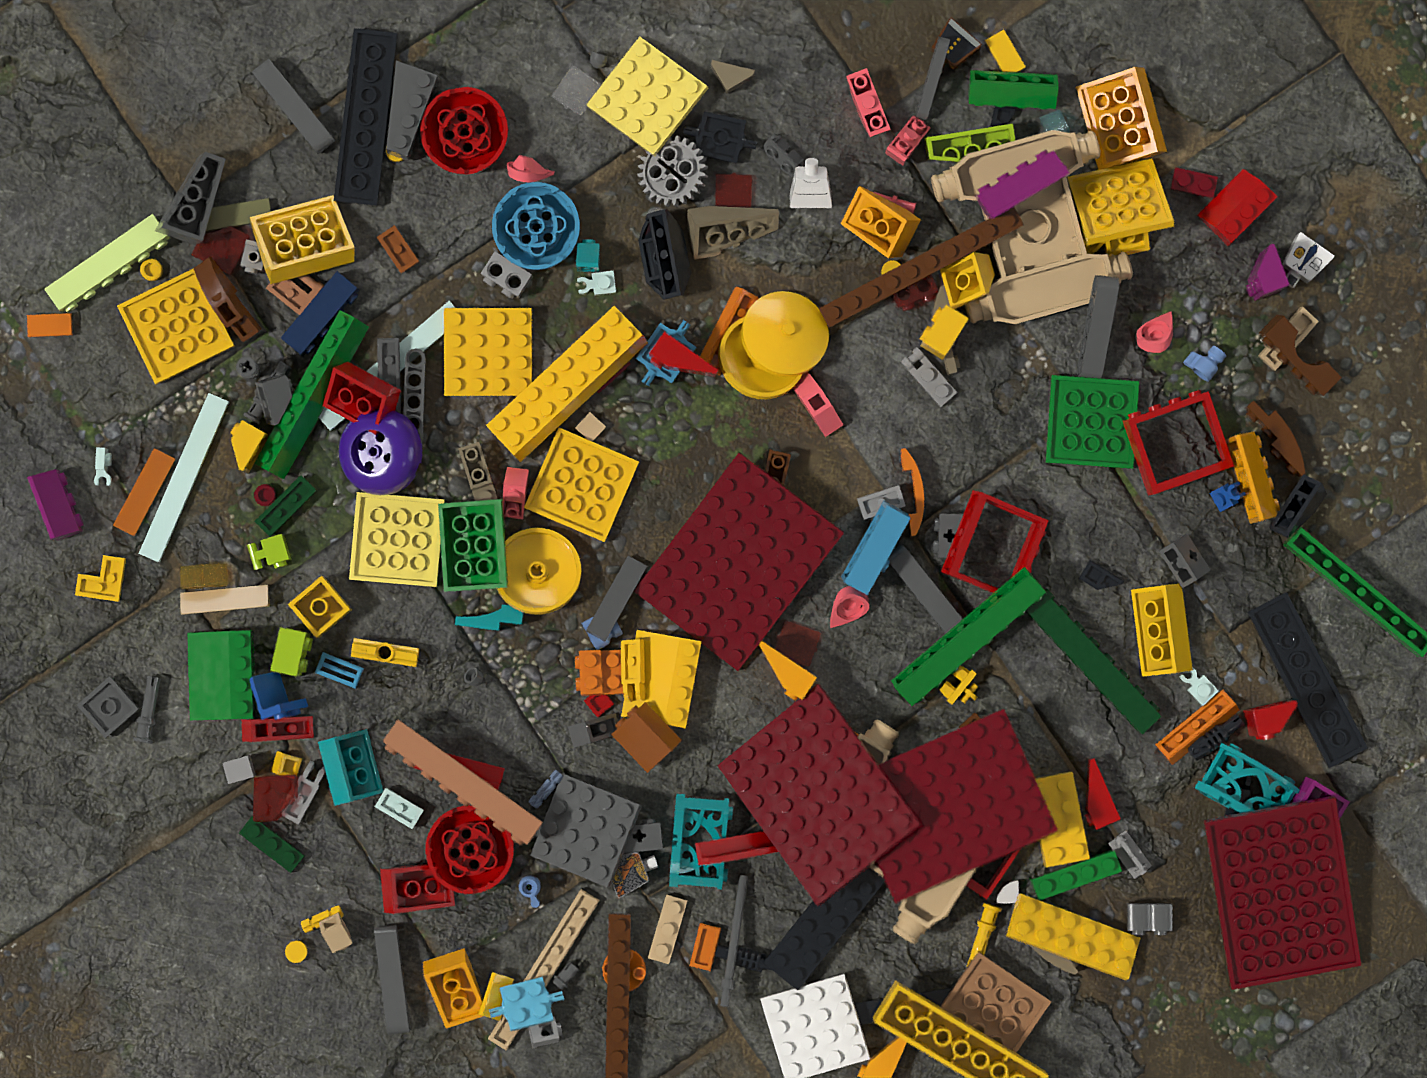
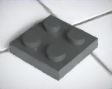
[77,676,139,738]

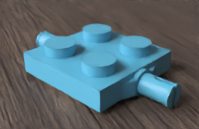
[489,977,564,1032]

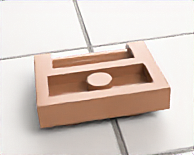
[266,274,325,315]

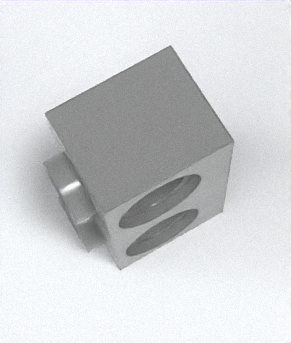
[481,251,533,299]

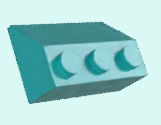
[318,729,383,806]

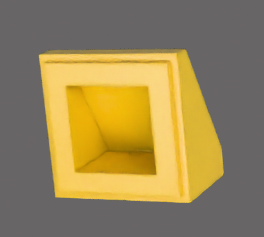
[271,751,302,780]

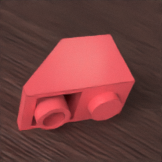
[502,467,529,519]

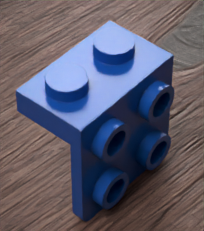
[250,672,308,720]

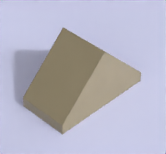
[711,60,755,93]

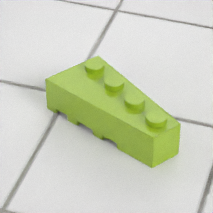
[924,124,1015,162]

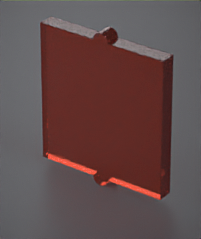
[715,173,752,208]
[775,620,821,667]

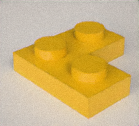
[75,555,126,602]

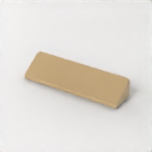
[180,585,270,615]

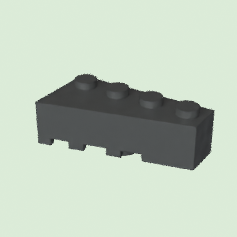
[386,61,439,162]
[155,152,226,245]

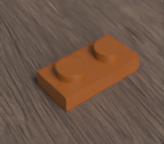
[377,225,419,274]

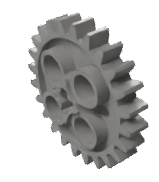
[637,136,708,207]

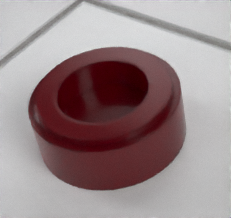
[254,484,277,506]

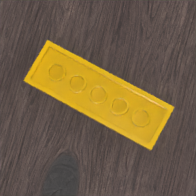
[1006,894,1140,980]

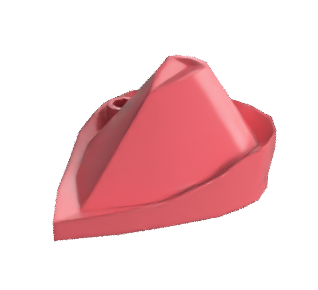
[507,155,555,182]
[1136,312,1173,353]
[830,586,869,628]

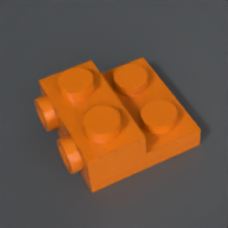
[575,650,624,696]

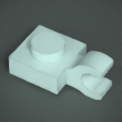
[94,447,112,486]

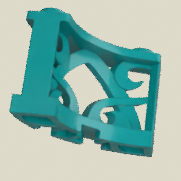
[1195,743,1300,813]
[669,793,733,890]

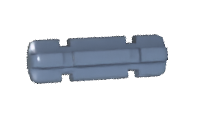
[529,770,563,808]

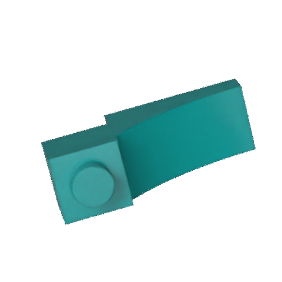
[455,603,524,631]

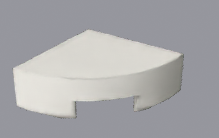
[996,881,1019,903]

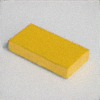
[984,30,1025,73]
[479,972,514,1021]

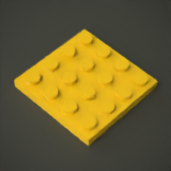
[1067,159,1174,245]
[117,269,235,385]
[444,308,532,396]
[524,427,639,542]

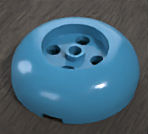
[492,182,580,270]

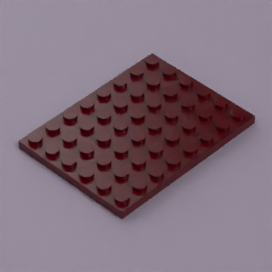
[634,452,844,671]
[717,684,922,906]
[877,709,1059,903]
[1203,796,1361,990]

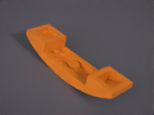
[900,448,924,537]

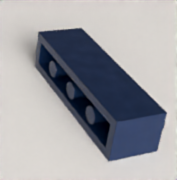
[281,271,359,356]

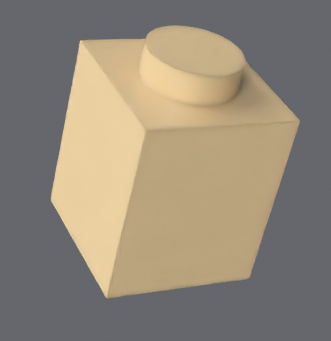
[319,913,353,953]

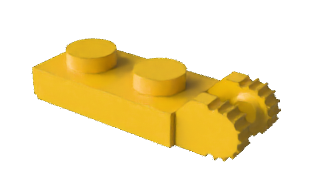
[621,639,646,702]

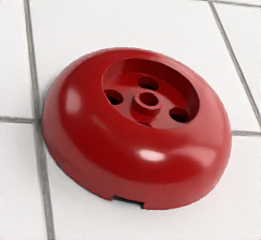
[420,87,508,175]
[425,805,514,894]

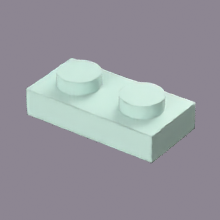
[375,788,424,829]

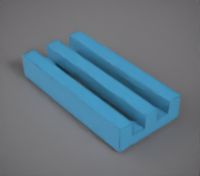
[315,652,364,689]

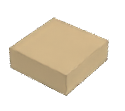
[575,412,606,442]

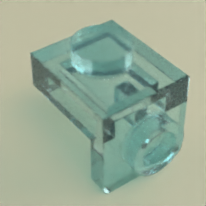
[1039,109,1070,133]

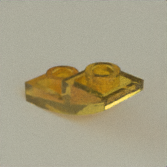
[180,564,228,589]

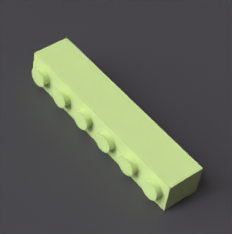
[45,214,170,313]

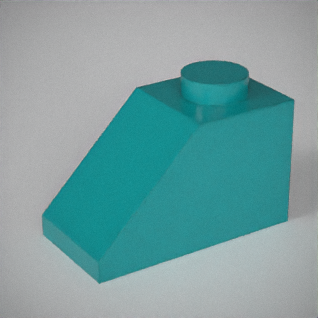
[576,239,600,272]

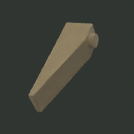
[687,206,779,259]

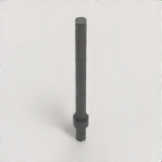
[720,875,748,1008]

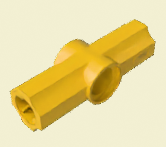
[351,638,419,667]

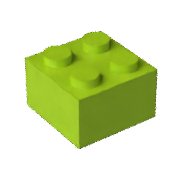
[271,627,313,676]

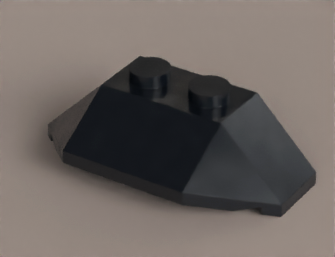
[638,209,691,300]

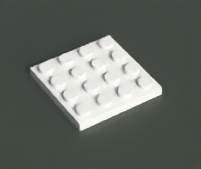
[760,973,871,1078]

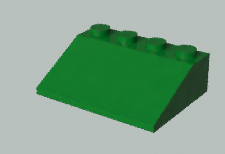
[438,499,508,592]
[187,630,256,721]

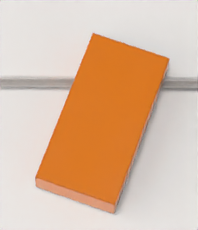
[27,313,73,338]
[689,923,721,971]

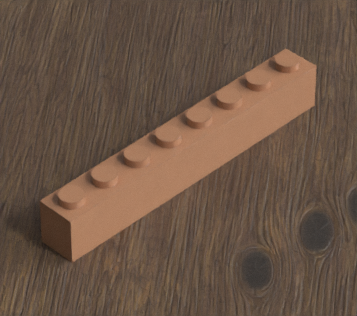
[382,720,543,845]

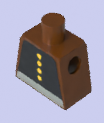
[929,17,982,70]

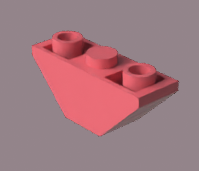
[846,68,890,137]
[885,115,930,166]
[793,372,843,437]

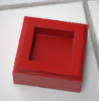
[584,695,614,718]

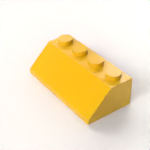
[1131,584,1193,677]

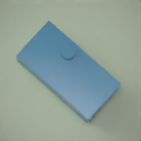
[841,500,910,595]

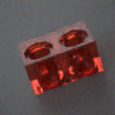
[891,274,939,312]

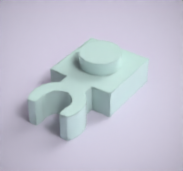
[577,271,616,296]
[1179,667,1218,706]

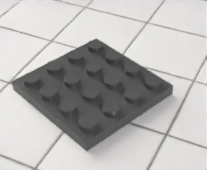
[530,773,642,888]

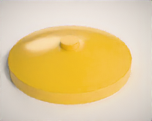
[741,291,829,377]
[718,317,802,400]
[496,528,581,615]

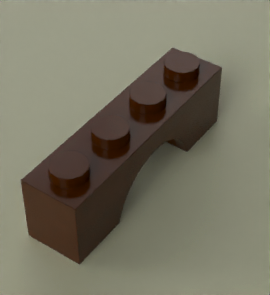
[1259,314,1342,396]

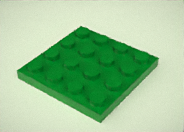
[1045,375,1139,469]

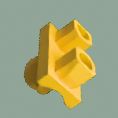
[939,666,978,704]

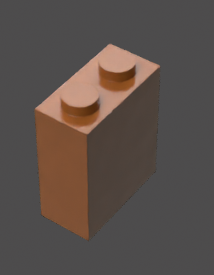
[611,702,682,773]

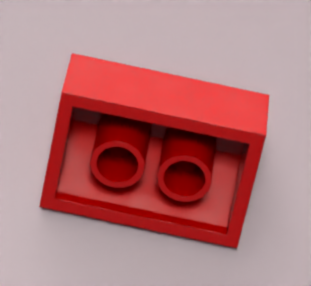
[1197,169,1278,246]
[323,362,401,435]
[1243,700,1297,740]

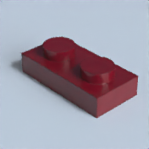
[1170,167,1218,199]

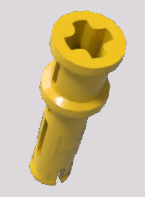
[966,902,1002,967]

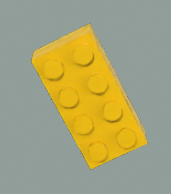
[1035,772,1090,867]

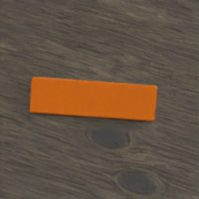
[700,287,759,376]
[113,448,176,536]
[1155,690,1239,765]

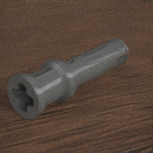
[236,357,261,379]
[243,361,292,425]
[133,676,161,744]

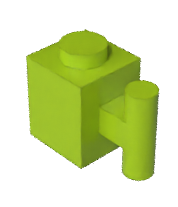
[247,534,291,570]

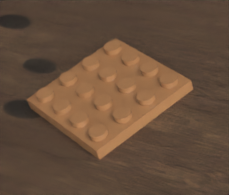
[940,952,1051,1053]

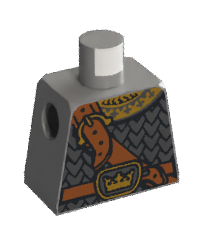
[612,852,658,899]

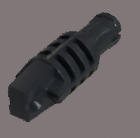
[1188,714,1244,761]
[715,944,772,973]

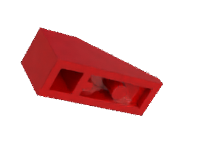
[241,716,314,742]
[1084,758,1120,830]

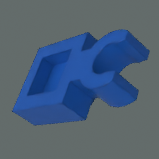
[1210,482,1246,512]

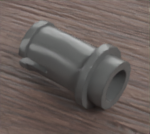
[552,961,580,990]

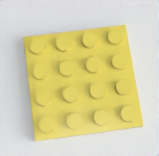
[586,37,708,157]
[349,492,445,587]

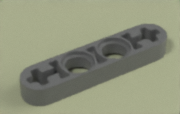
[915,36,950,120]

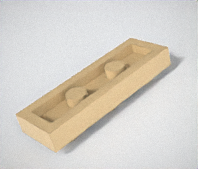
[1258,307,1319,371]
[648,894,688,964]

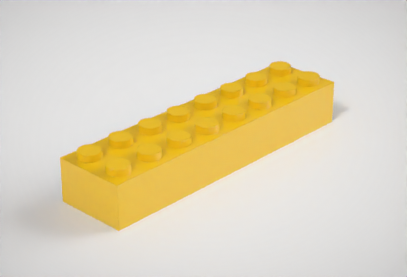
[486,306,648,462]
[873,980,1049,1078]

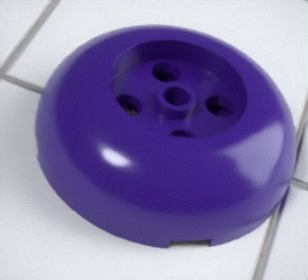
[339,409,422,496]

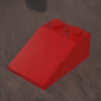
[649,332,718,377]
[380,863,455,914]

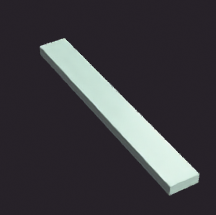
[319,301,455,431]
[139,393,229,562]

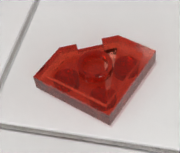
[191,226,251,276]
[253,775,298,822]

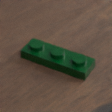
[254,475,317,537]
[239,816,305,873]

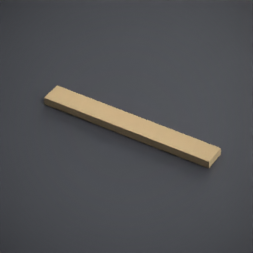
[488,889,600,1050]

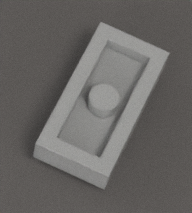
[857,485,906,520]

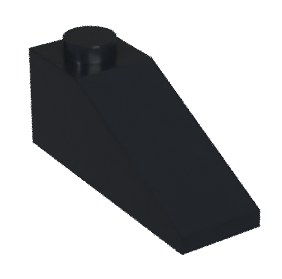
[1269,474,1327,538]

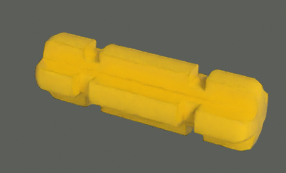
[301,905,343,933]

